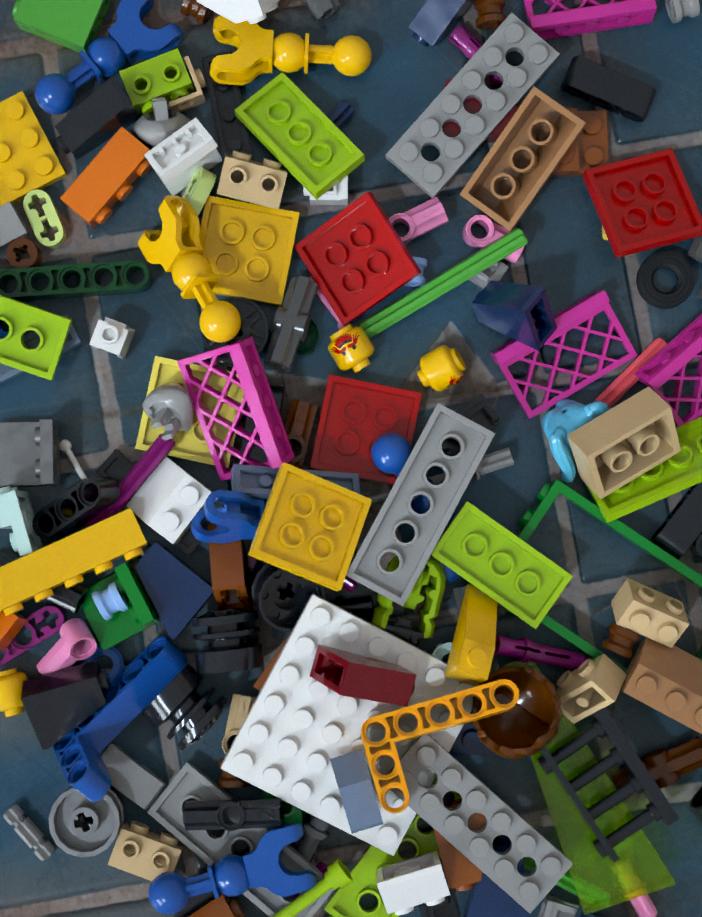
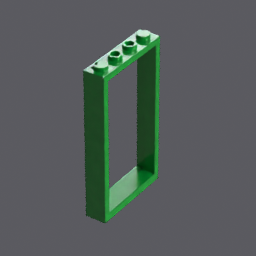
[516,479,702,672]

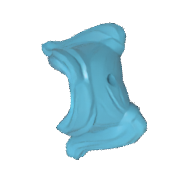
[542,399,611,484]

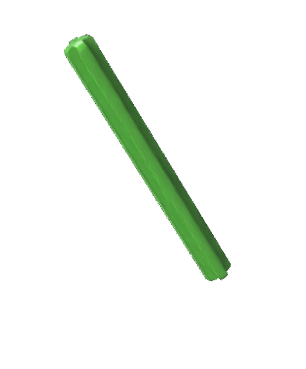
[359,228,528,339]

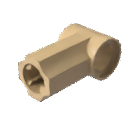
[222,693,256,754]

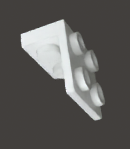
[144,117,222,195]

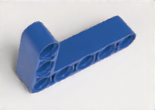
[53,636,187,802]

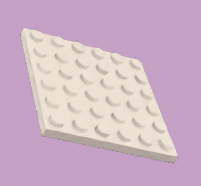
[221,593,479,856]

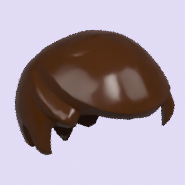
[472,664,562,760]

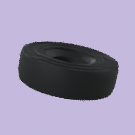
[636,251,694,309]

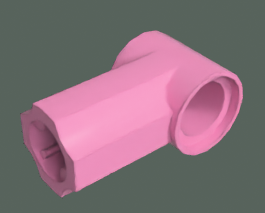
[389,197,449,246]
[462,215,524,264]
[36,618,97,675]

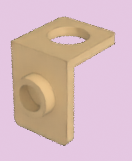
[168,56,206,112]

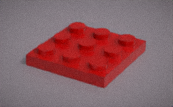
[582,148,702,258]
[294,192,422,326]
[310,374,422,485]

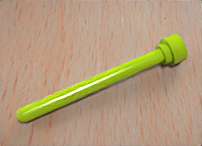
[272,859,353,917]

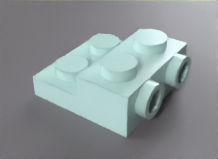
[0,486,44,557]

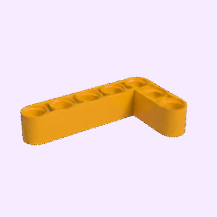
[361,679,519,814]

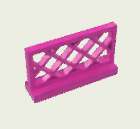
[523,0,657,40]
[489,290,638,419]
[634,314,702,427]
[177,336,295,481]

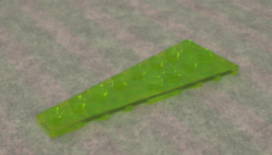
[499,660,675,915]

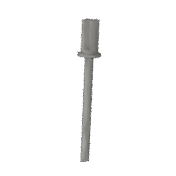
[368,447,514,506]

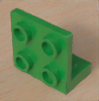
[82,562,161,650]

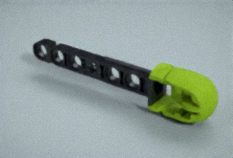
[371,555,446,648]

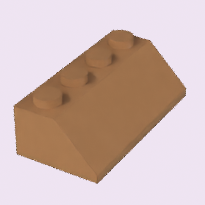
[459,86,587,231]
[621,636,702,734]

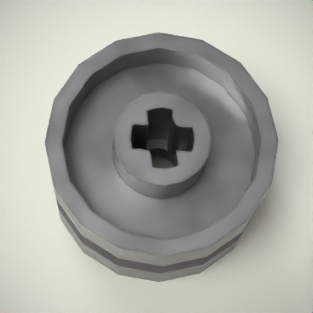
[48,785,126,858]

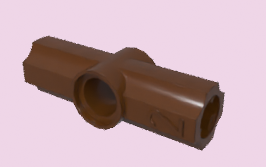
[284,399,318,469]
[610,736,702,801]

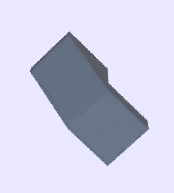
[330,749,383,834]

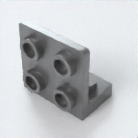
[0,419,60,486]

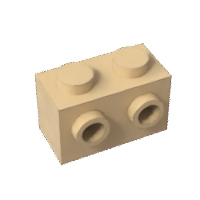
[216,150,288,210]
[611,578,689,648]
[556,654,627,724]
[108,821,185,881]

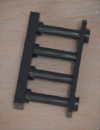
[537,707,680,863]

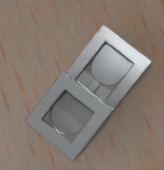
[101,743,166,810]

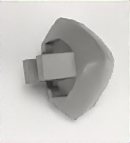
[132,97,191,147]
[142,383,194,441]

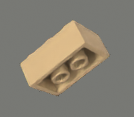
[567,386,681,500]

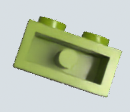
[119,48,195,115]

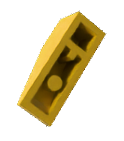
[444,584,498,686]

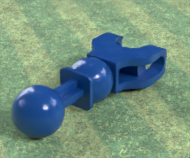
[35,0,185,115]
[371,433,459,584]
[191,490,266,544]
[148,823,318,915]

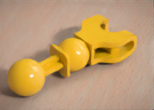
[210,15,372,86]
[138,195,241,343]

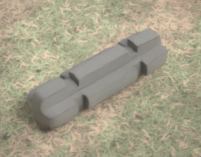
[3,804,55,861]

